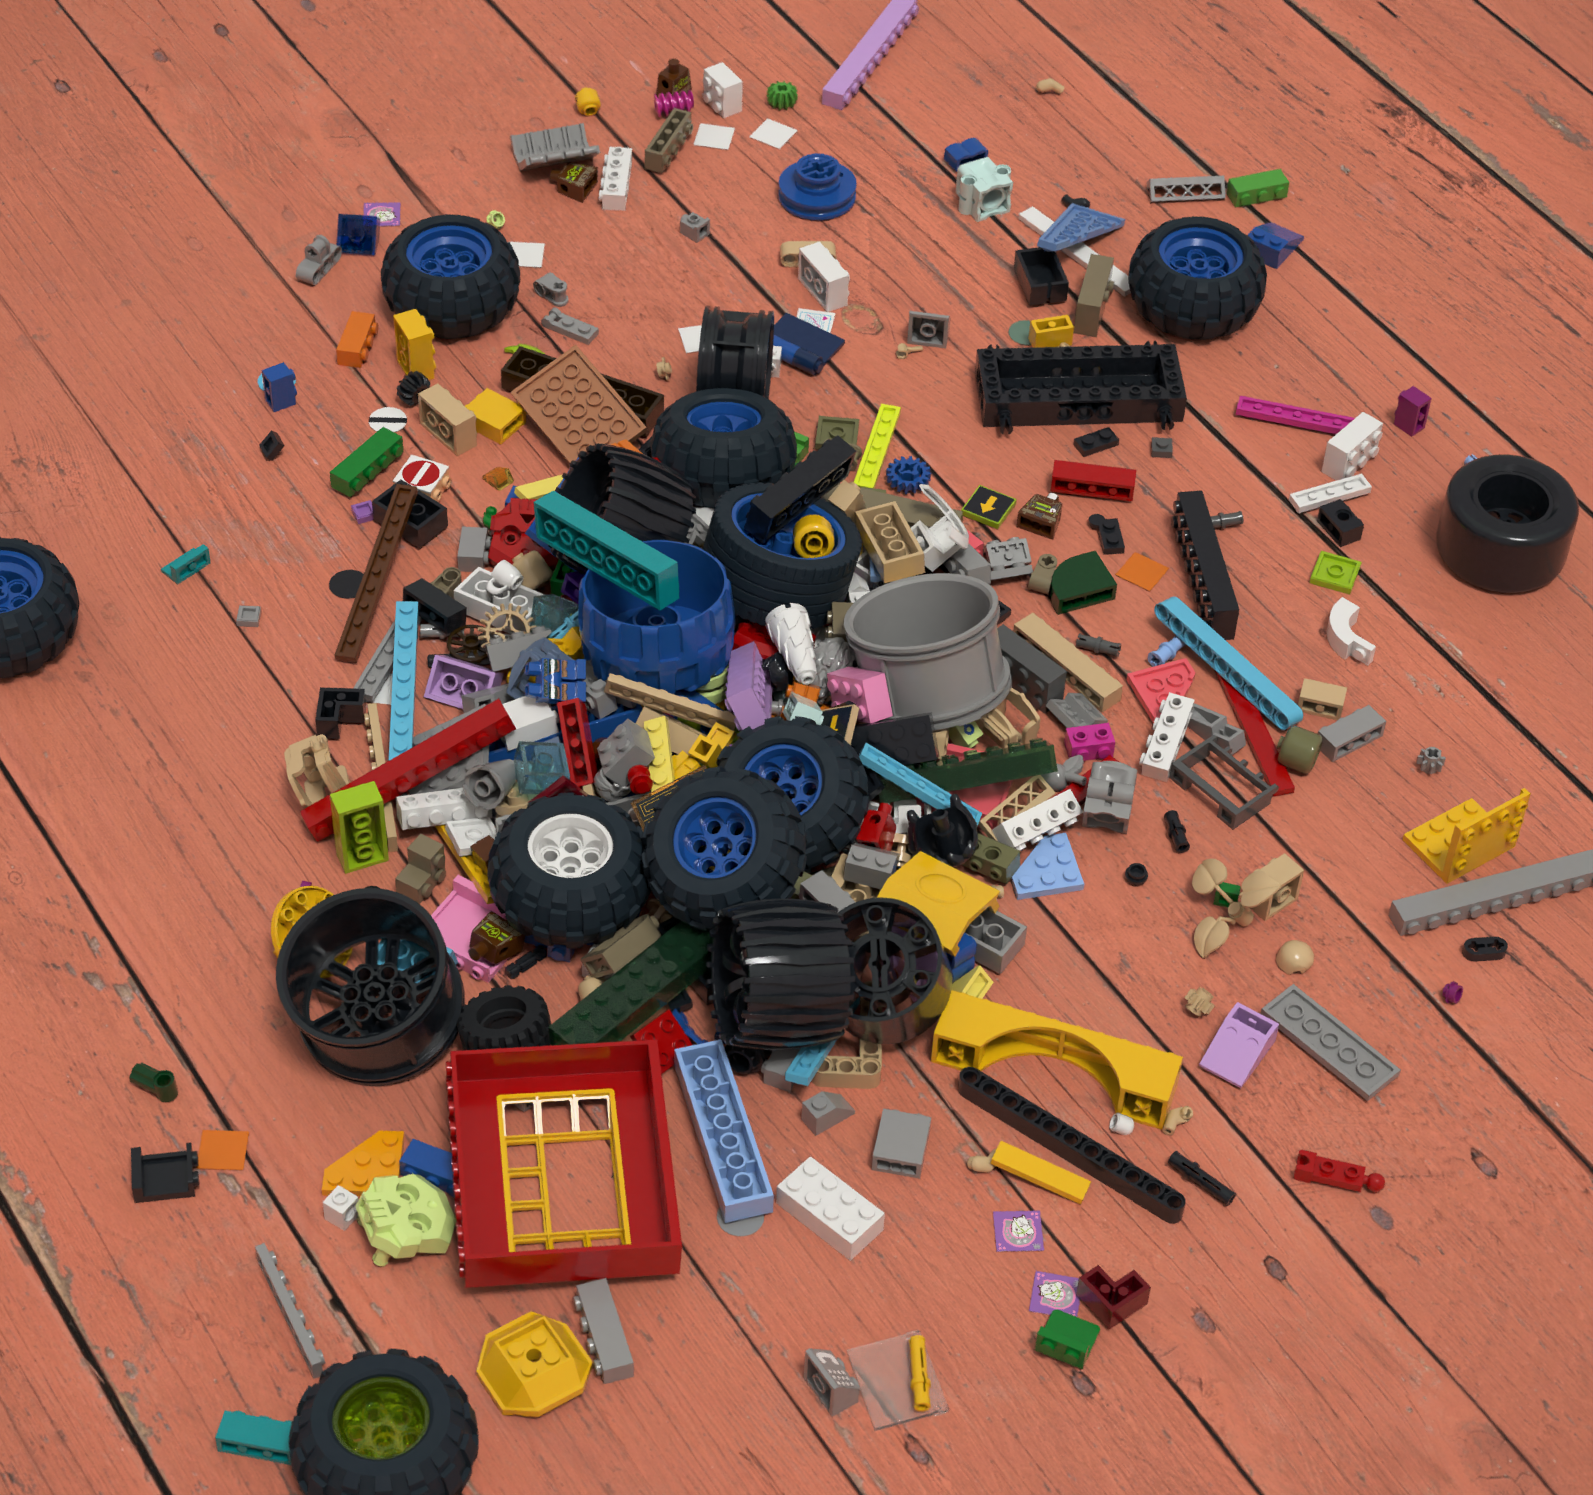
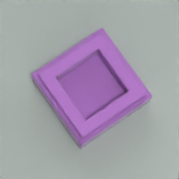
[351,500,374,524]

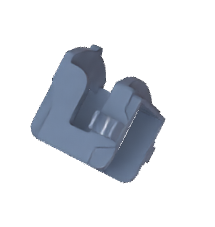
[507,637,574,707]

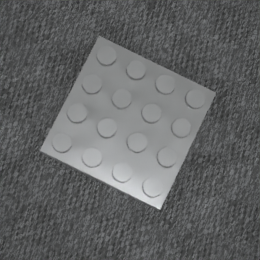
[409,704,489,795]

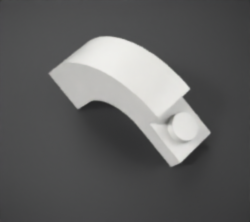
[1327,597,1376,666]

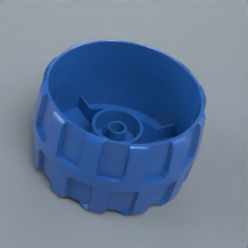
[578,540,735,694]

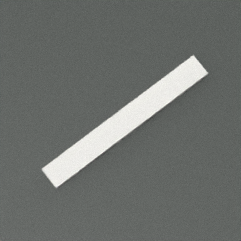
[1018,206,1131,297]

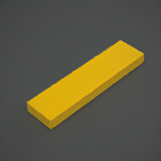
[990,1141,1091,1204]

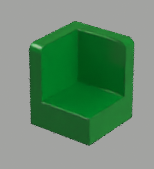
[1213,882,1241,908]

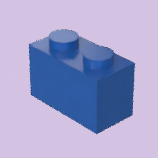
[262,362,297,412]

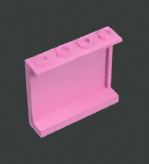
[431,875,510,983]

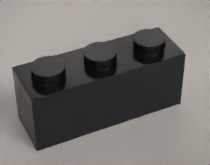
[403,578,467,635]

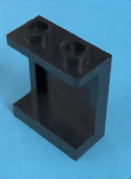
[131,1142,200,1203]

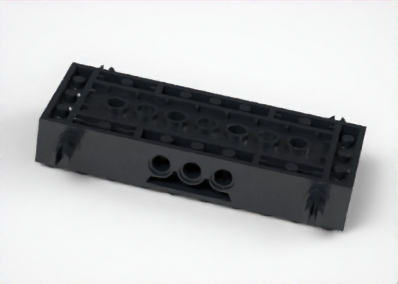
[975,341,1187,435]

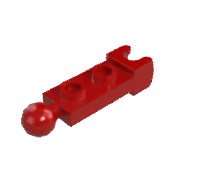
[1293,1150,1385,1192]

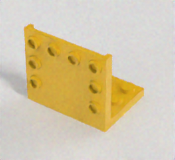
[1402,788,1531,884]

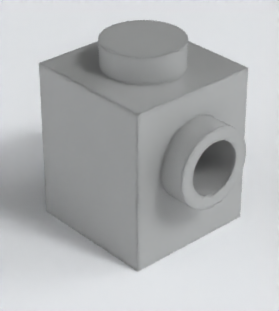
[585,679,618,719]

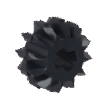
[396,370,431,406]

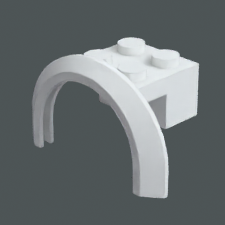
[911,484,969,572]

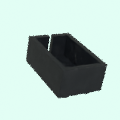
[1014,247,1069,306]

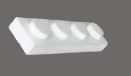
[1289,474,1372,513]

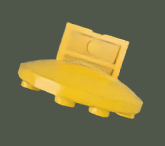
[271,886,353,979]

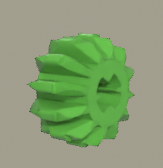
[767,81,798,110]

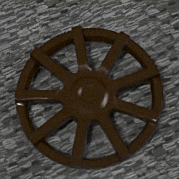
[447,625,495,663]

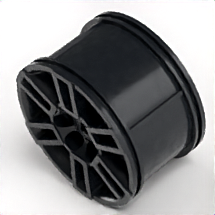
[276,888,465,1086]

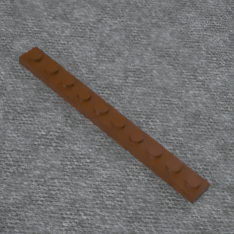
[335,484,418,663]

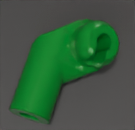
[483,506,497,529]

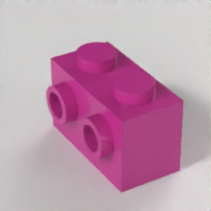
[1064,723,1115,761]

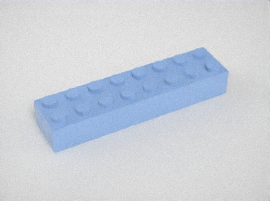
[674,1040,774,1223]

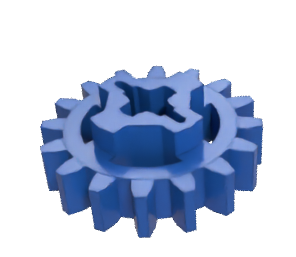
[886,456,931,494]

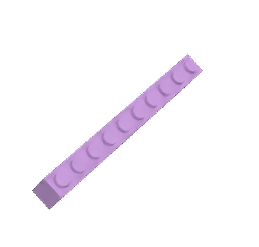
[822,0,919,110]

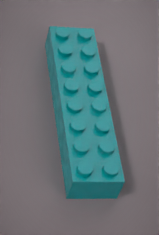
[534,491,679,610]

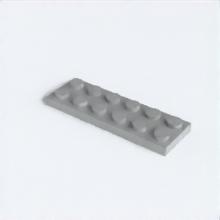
[1261,984,1401,1101]

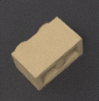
[1298,678,1347,720]

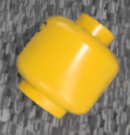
[575,88,601,116]

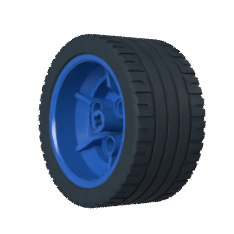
[702,483,862,629]

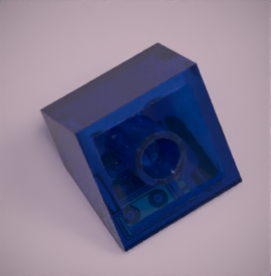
[337,214,380,255]

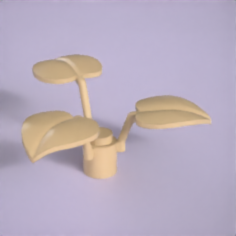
[1192,858,1282,959]

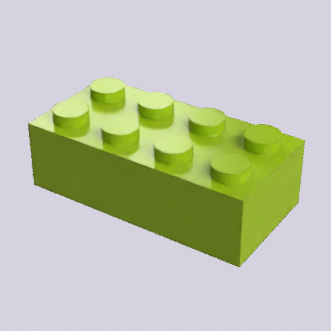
[330,781,389,874]

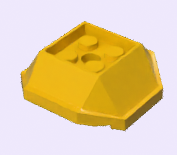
[476,1311,593,1417]

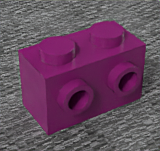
[1394,386,1432,437]

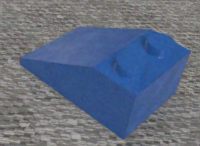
[1248,222,1304,269]

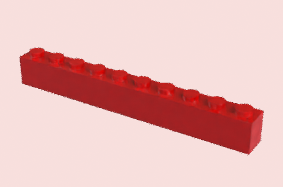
[300,699,516,842]

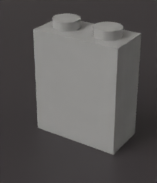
[872,1109,931,1179]

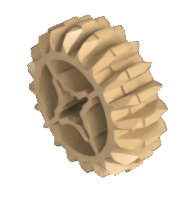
[478,603,536,655]

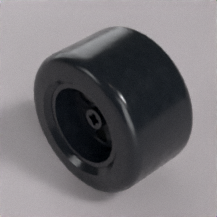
[1437,454,1579,593]

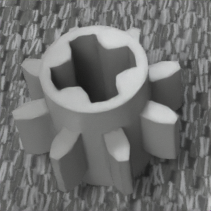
[1416,747,1446,774]

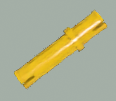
[909,1335,931,1412]

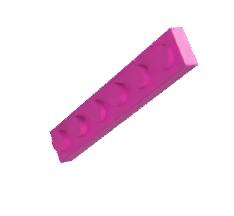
[1236,396,1355,434]

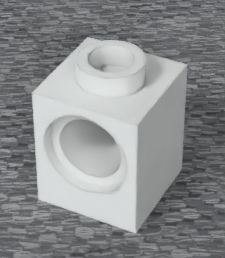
[323,1185,359,1231]

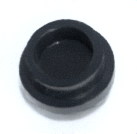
[1125,863,1148,885]

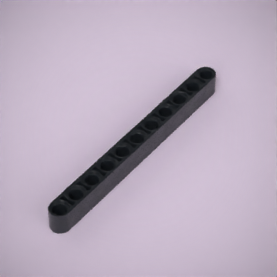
[958,1067,1186,1224]

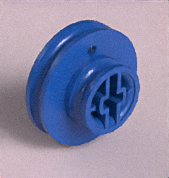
[778,153,856,220]

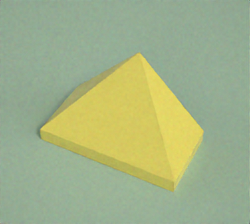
[952,965,994,999]

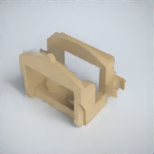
[975,688,1040,759]
[284,734,351,808]

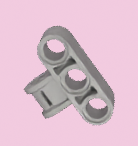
[295,235,342,285]

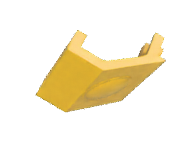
[877,851,1000,957]

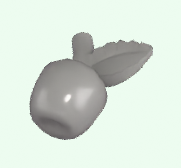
[1039,755,1087,792]

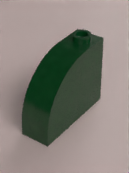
[1050,550,1117,615]

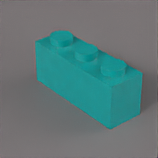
[215,1410,292,1465]

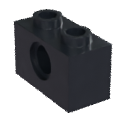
[1317,499,1364,547]

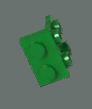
[1035,1309,1100,1369]

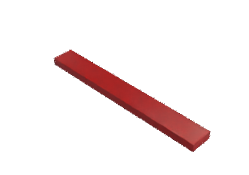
[1214,670,1295,796]

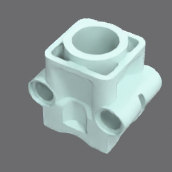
[956,157,1013,222]

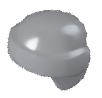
[594,768,631,802]

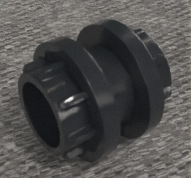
[725,1044,772,1074]

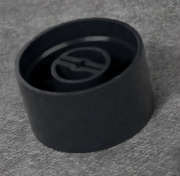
[838,897,952,1044]

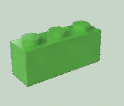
[1226,169,1290,208]

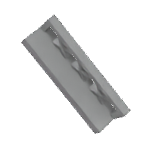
[1146,176,1226,202]

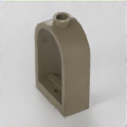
[580,914,661,978]

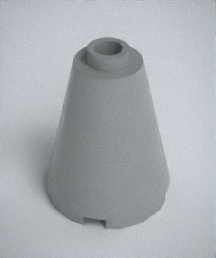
[463,759,520,810]

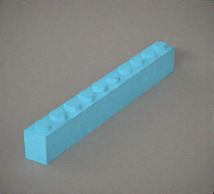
[389,601,419,791]

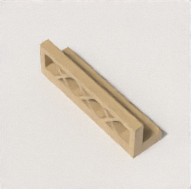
[978,772,1055,841]

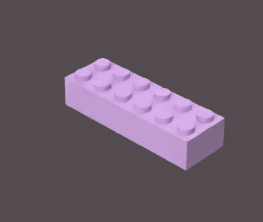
[725,641,773,731]

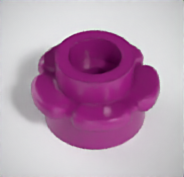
[1442,981,1463,1004]

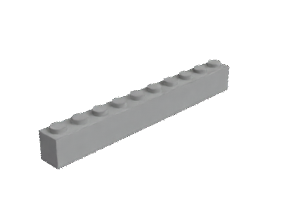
[1388,849,1593,936]

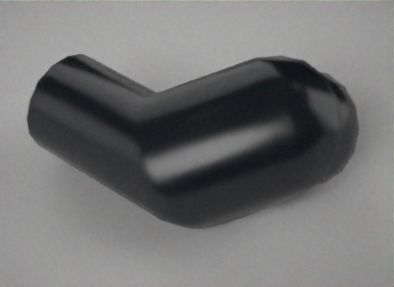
[1061,194,1090,208]

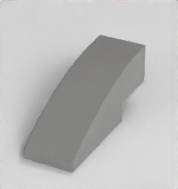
[1188,703,1246,756]

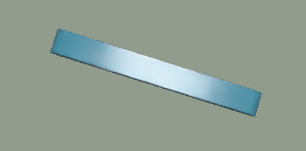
[1154,596,1303,730]

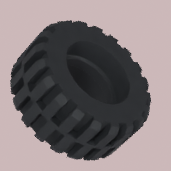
[457,985,553,1050]

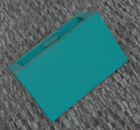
[161,544,211,584]

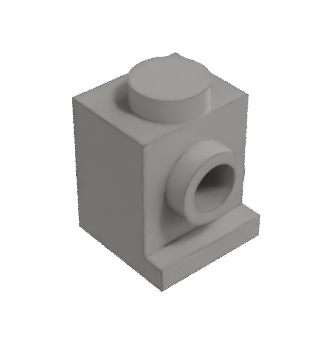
[680,212,710,243]

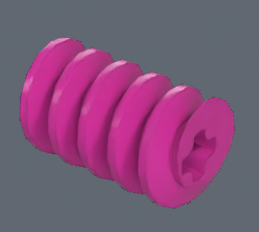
[654,90,694,117]

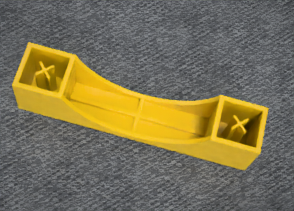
[931,990,1183,1130]

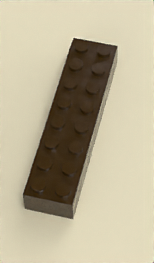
[501,346,664,437]

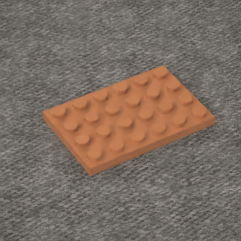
[511,345,648,464]

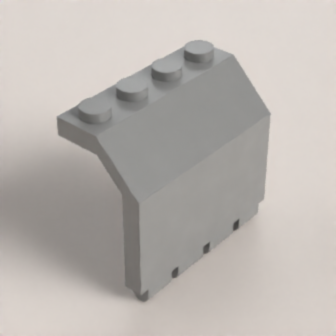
[510,123,600,171]

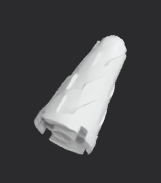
[765,603,817,685]

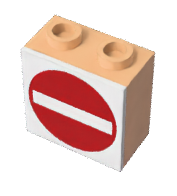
[393,455,451,502]

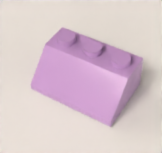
[424,655,504,709]

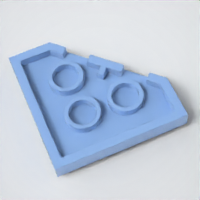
[1011,833,1084,900]

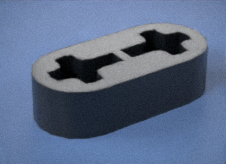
[1462,937,1508,962]

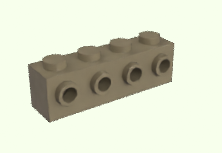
[645,108,693,173]

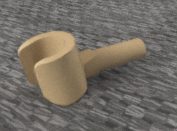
[896,343,923,359]

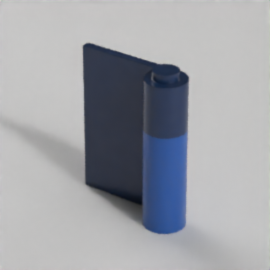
[773,313,845,375]

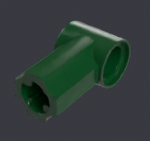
[129,1063,178,1102]

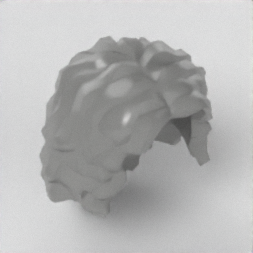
[811,637,857,705]

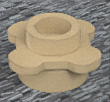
[657,357,672,381]

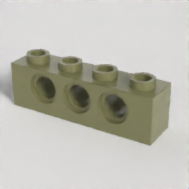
[961,833,1020,884]

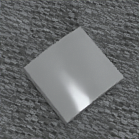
[1046,693,1108,728]

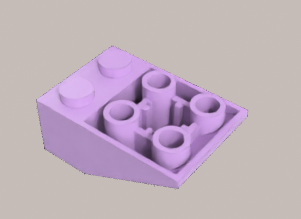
[1199,1002,1279,1088]

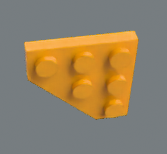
[322,1130,405,1197]

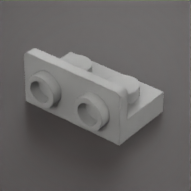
[983,537,1032,571]

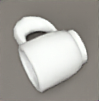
[486,560,524,595]

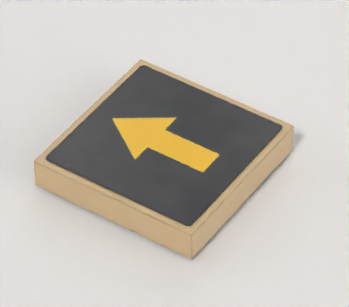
[821,704,859,745]

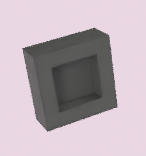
[1151,437,1173,458]

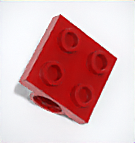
[630,1009,693,1074]

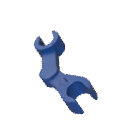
[672,1008,708,1044]

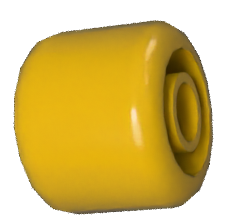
[793,514,834,558]

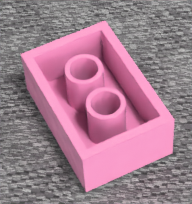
[827,666,893,724]

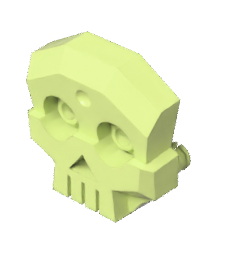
[355,1174,456,1266]

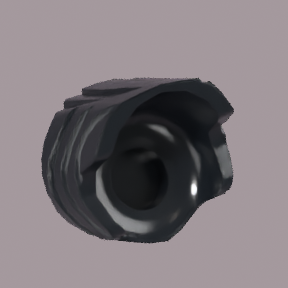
[762,652,794,692]

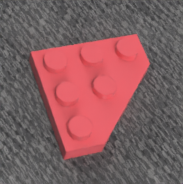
[1126,658,1195,724]

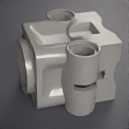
[1082,761,1137,834]

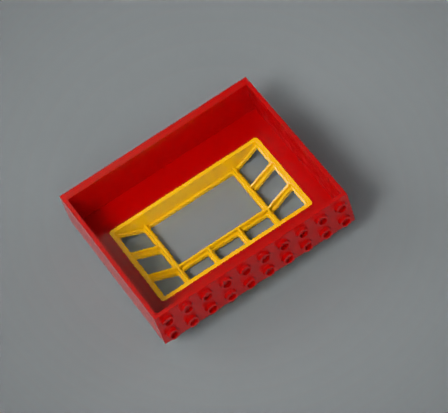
[446,1040,682,1288]

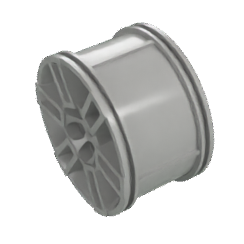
[844,573,1012,730]

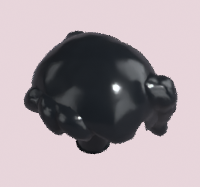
[907,794,978,868]

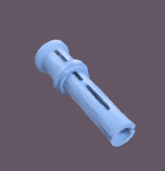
[1148,635,1186,667]

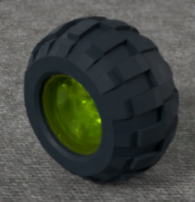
[289,1348,479,1495]

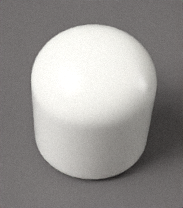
[1109,1113,1134,1136]

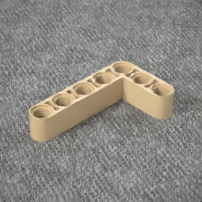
[812,981,882,1089]

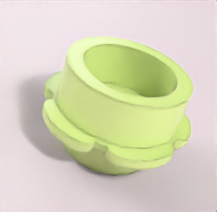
[486,210,505,229]

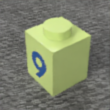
[949,721,983,748]

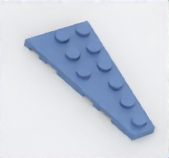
[1037,203,1126,252]

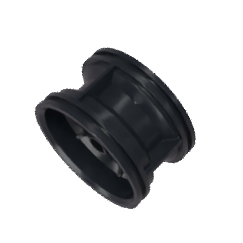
[696,306,774,400]

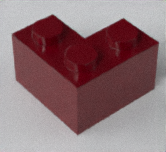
[1076,1265,1151,1329]

